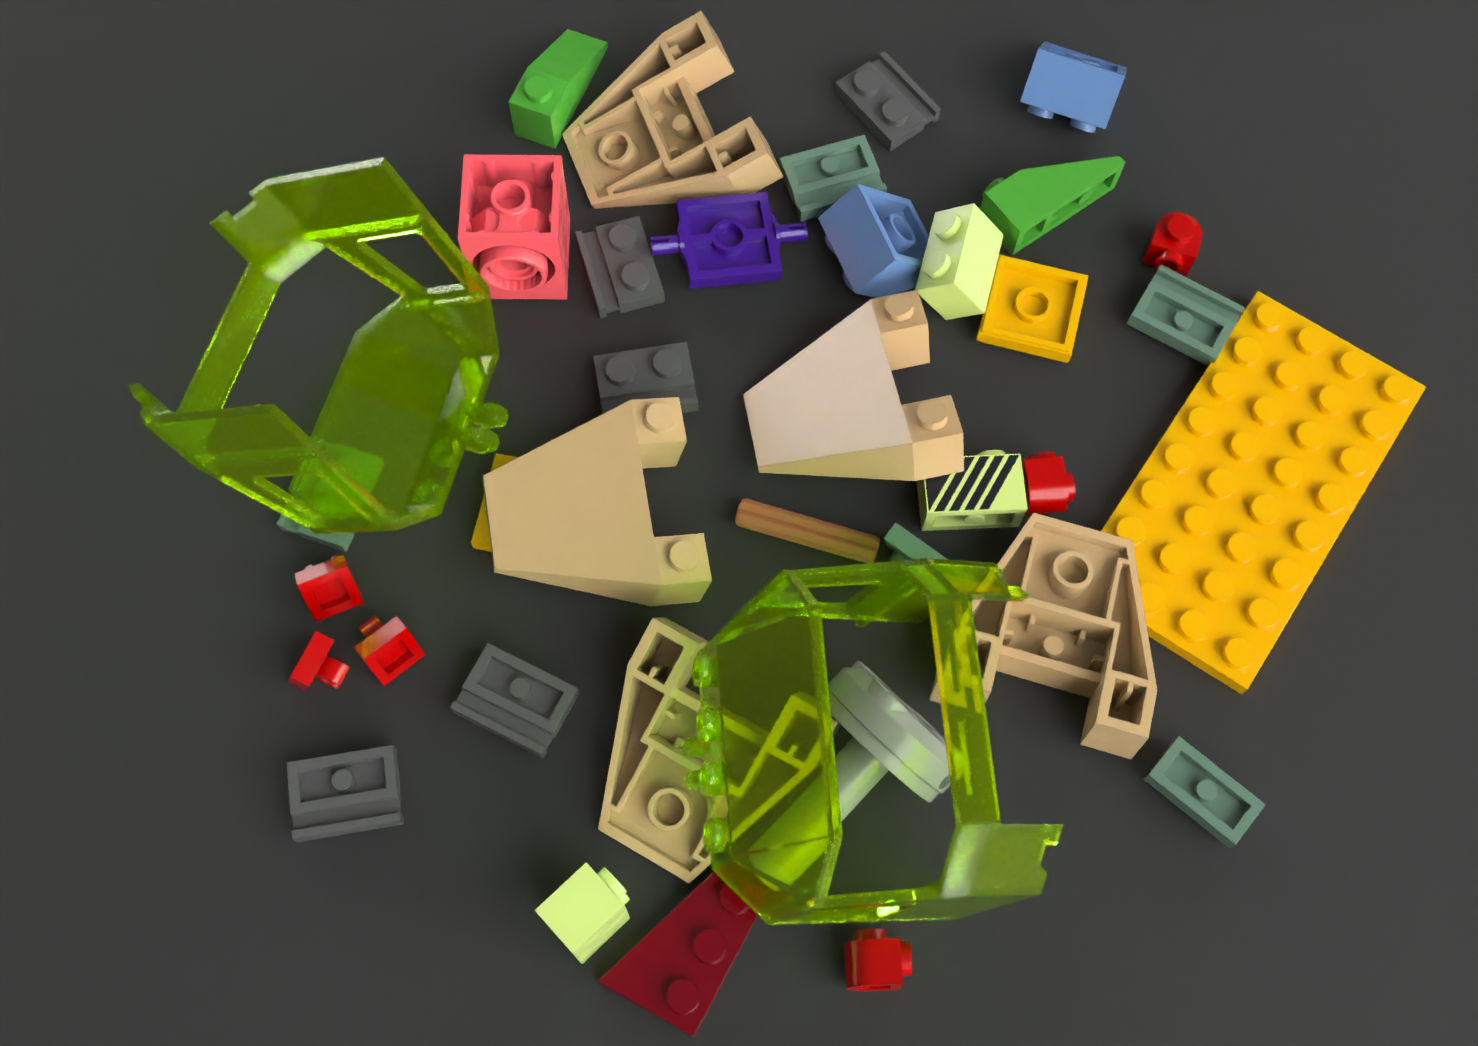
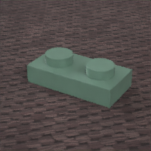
[1143,736,1266,848]

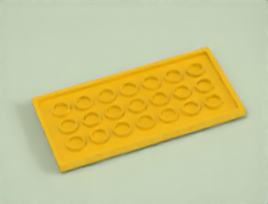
[1101,291,1426,695]

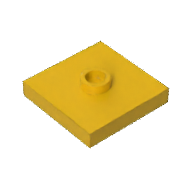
[976,254,1089,363]

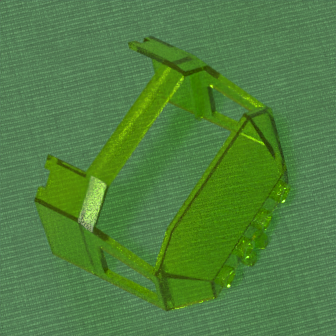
[128,157,509,534]
[683,558,1064,925]

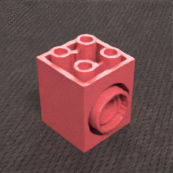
[458,154,570,300]

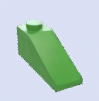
[508,29,608,149]
[980,156,1125,256]

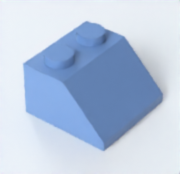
[1020,41,1127,133]
[818,184,929,298]

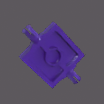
[649,192,808,289]

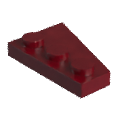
[597,861,772,1037]

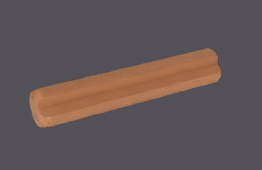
[735,498,880,564]

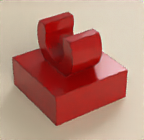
[295,555,364,622]
[354,616,425,686]
[287,631,350,692]

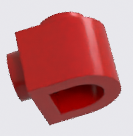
[1142,212,1202,277]
[1022,451,1075,516]
[844,929,912,991]

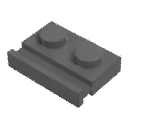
[834,51,941,152]
[575,216,665,319]
[593,341,699,414]
[450,643,580,759]
[286,745,404,842]

